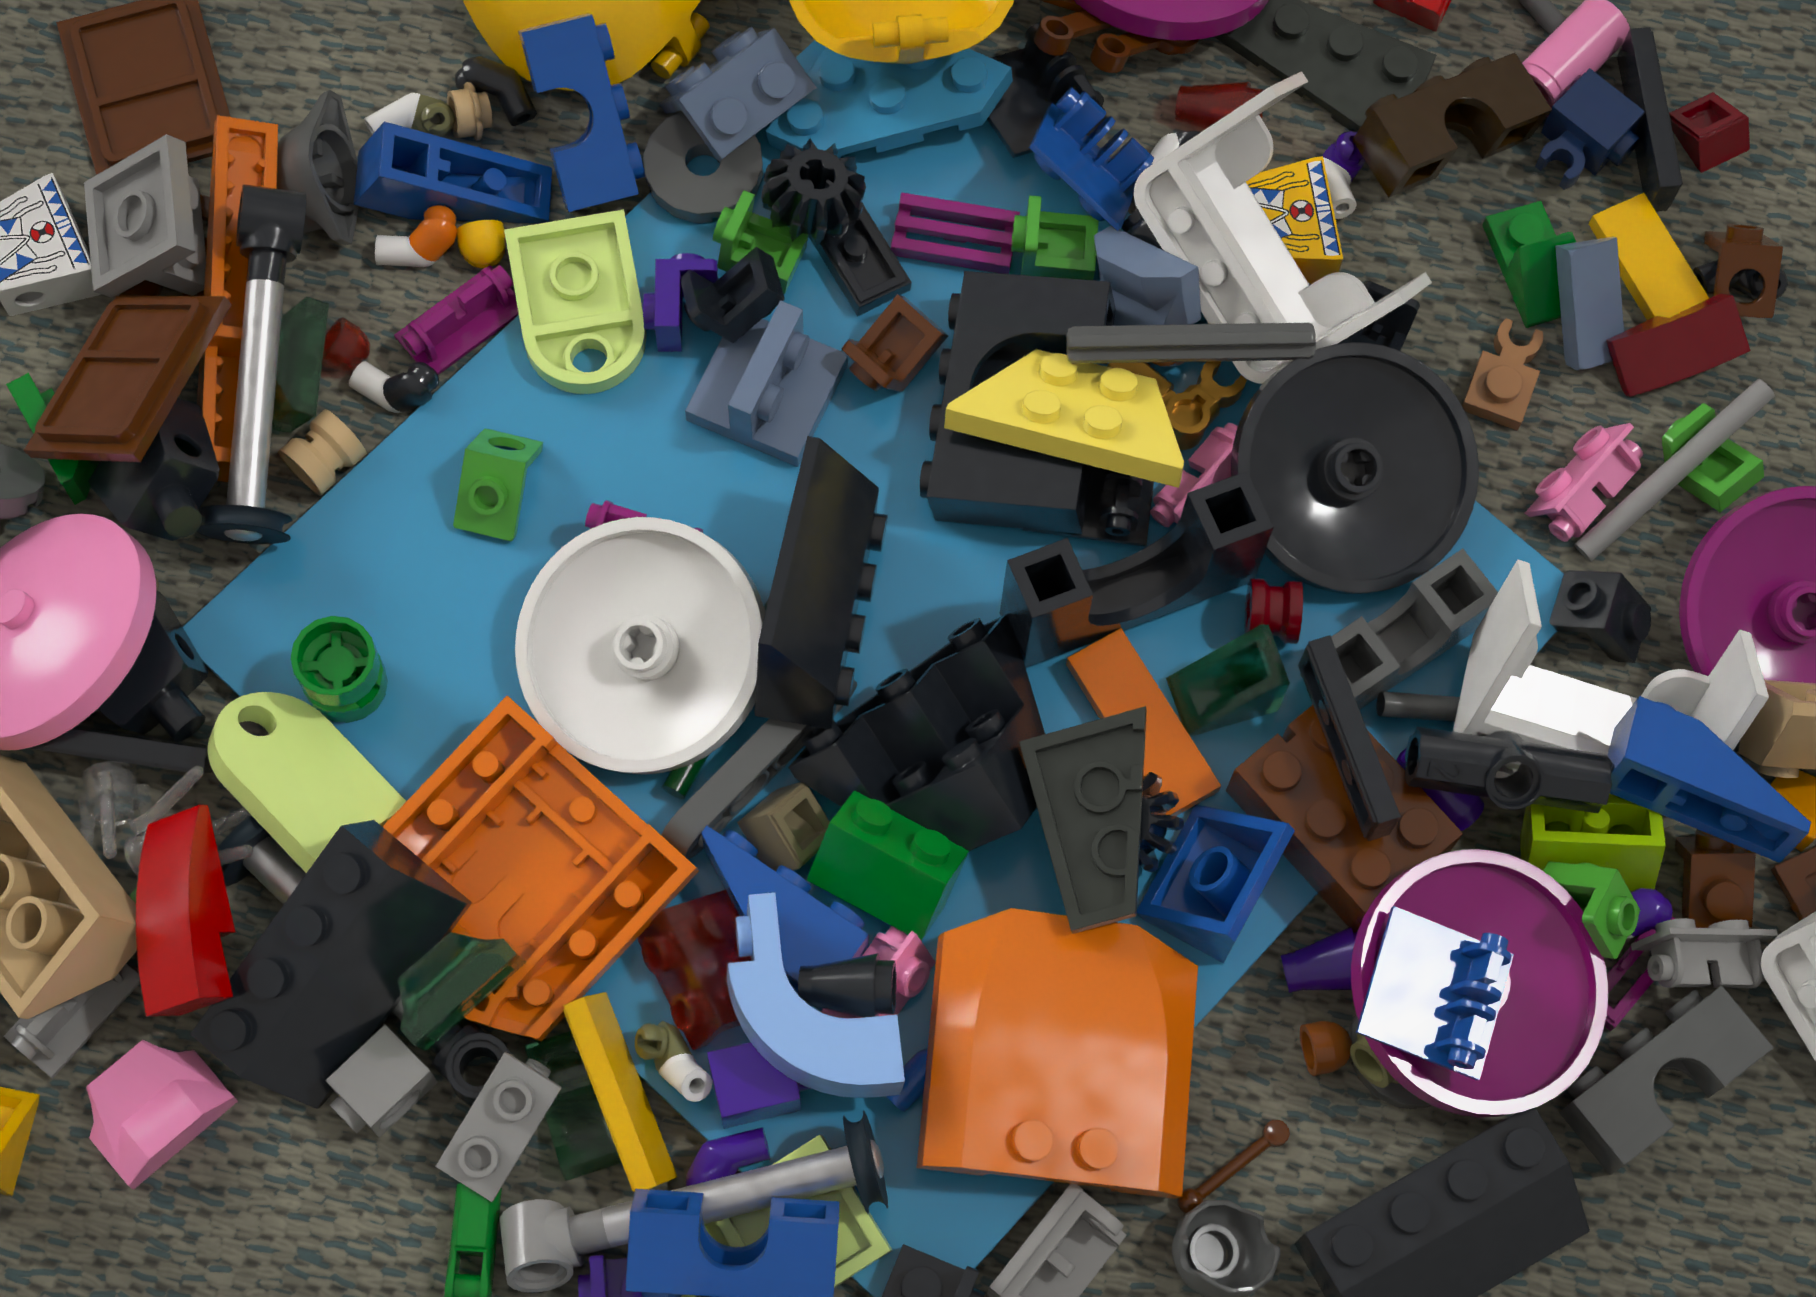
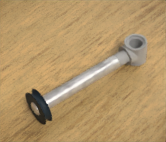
[499,1110,889,1292]

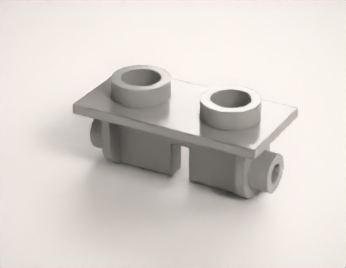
[1631,918,1778,989]
[3,964,140,1079]
[435,1052,562,1202]

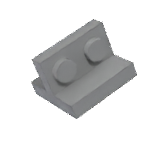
[84,134,206,298]

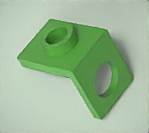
[453,428,543,541]

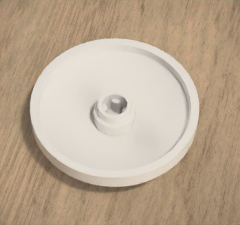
[515,517,765,775]

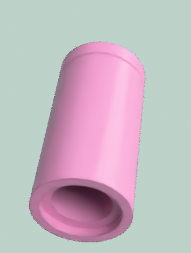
[1522,0,1630,117]

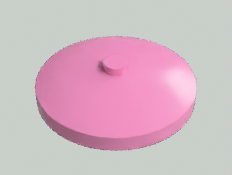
[0,514,156,750]

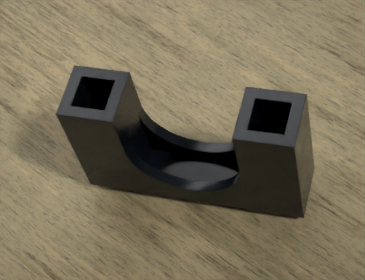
[920,271,1116,534]
[999,471,1274,667]

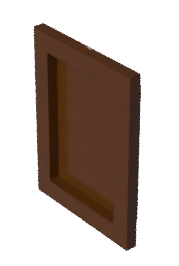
[56,0,231,175]
[24,296,232,462]

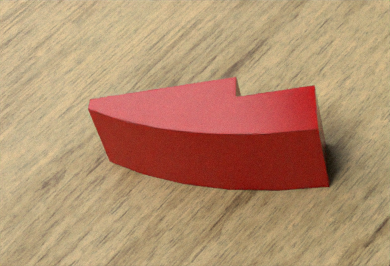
[136,805,236,1017]

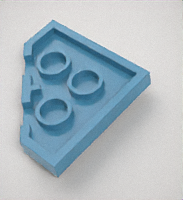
[766,47,1013,158]

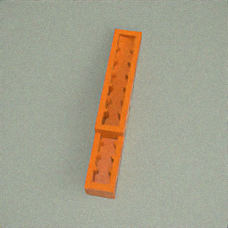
[197,115,278,482]

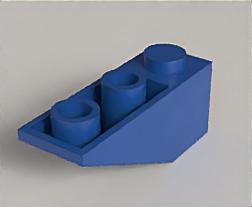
[701,826,869,1011]

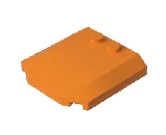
[383,695,699,1042]
[917,908,1198,1199]

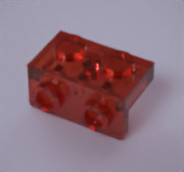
[638,889,752,1050]

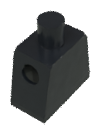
[88,398,220,541]
[98,590,208,742]

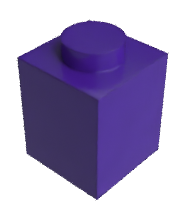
[707,1042,811,1129]

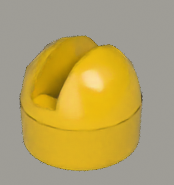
[457,220,506,268]

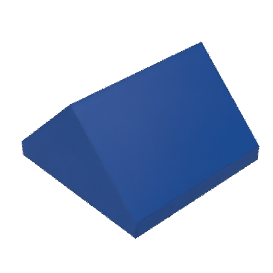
[1137,804,1295,963]

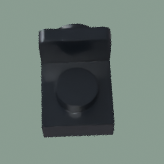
[882,1244,986,1297]

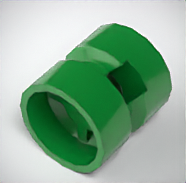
[290,616,388,723]

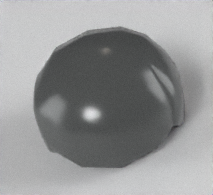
[1172,1200,1281,1297]

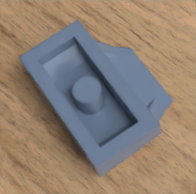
[1094,226,1201,326]

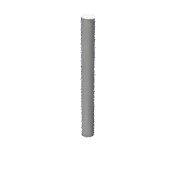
[1574,379,1775,562]

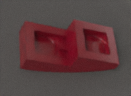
[1606,293,1751,397]

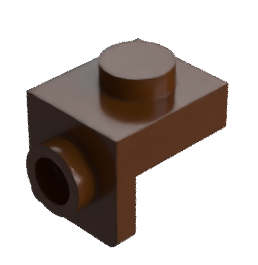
[841,294,949,392]
[1675,829,1756,928]

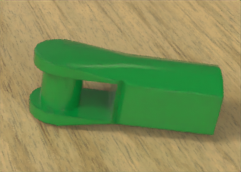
[444,1183,502,1297]

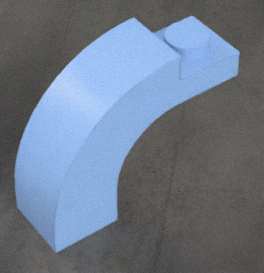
[727,893,905,1098]

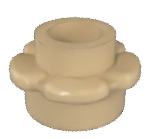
[447,82,492,141]

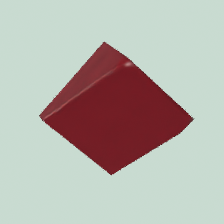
[1669,92,1750,173]

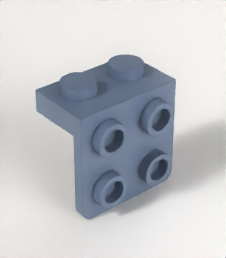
[659,27,817,160]

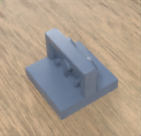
[685,300,848,467]

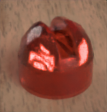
[317,317,370,372]

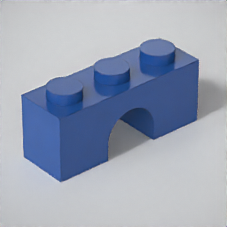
[518,13,645,212]
[626,1189,840,1297]

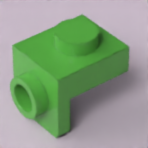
[713,190,809,294]
[1011,195,1099,280]
[1662,403,1764,513]
[1544,861,1640,959]

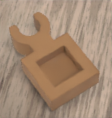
[1462,318,1543,431]

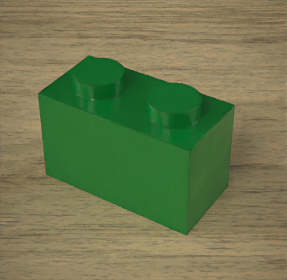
[807,790,969,941]

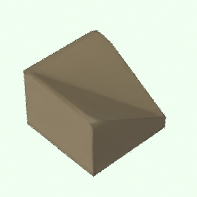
[737,782,830,871]

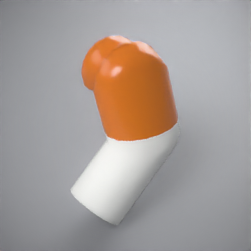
[375,205,457,267]

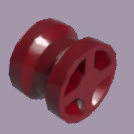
[1244,578,1303,644]

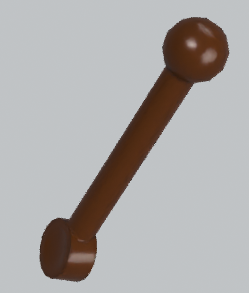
[1177,1120,1290,1213]

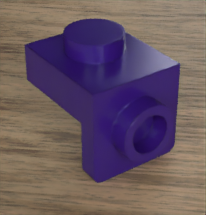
[643,253,719,352]

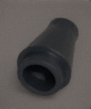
[798,953,897,1018]

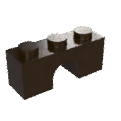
[1352,52,1552,198]

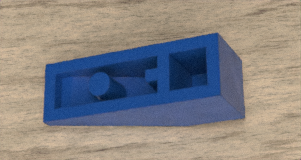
[354,121,552,224]
[1607,696,1811,863]

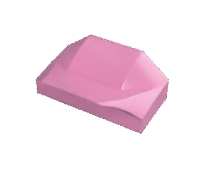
[86,1040,238,1190]

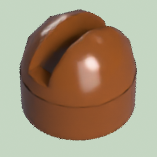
[1300,1021,1352,1076]

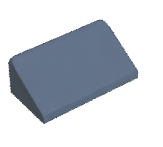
[1555,237,1624,371]

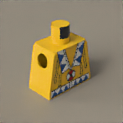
[1246,156,1343,284]

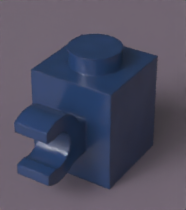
[1535,68,1645,190]

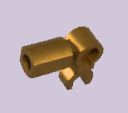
[1107,361,1247,450]

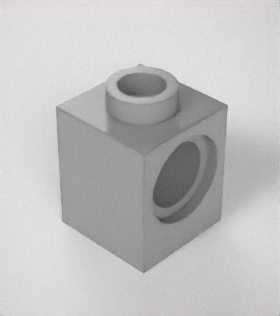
[326,1025,438,1138]

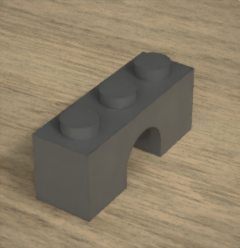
[1300,548,1498,710]
[1559,985,1774,1175]

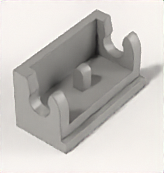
[986,1184,1127,1297]

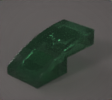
[525,1031,622,1181]

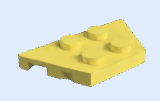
[944,349,1184,488]

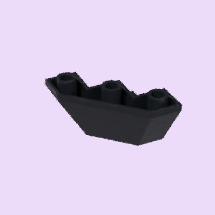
[788,614,1045,851]

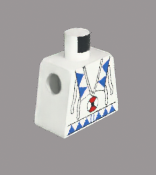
[0,173,100,316]

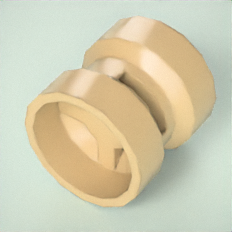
[278,409,367,496]

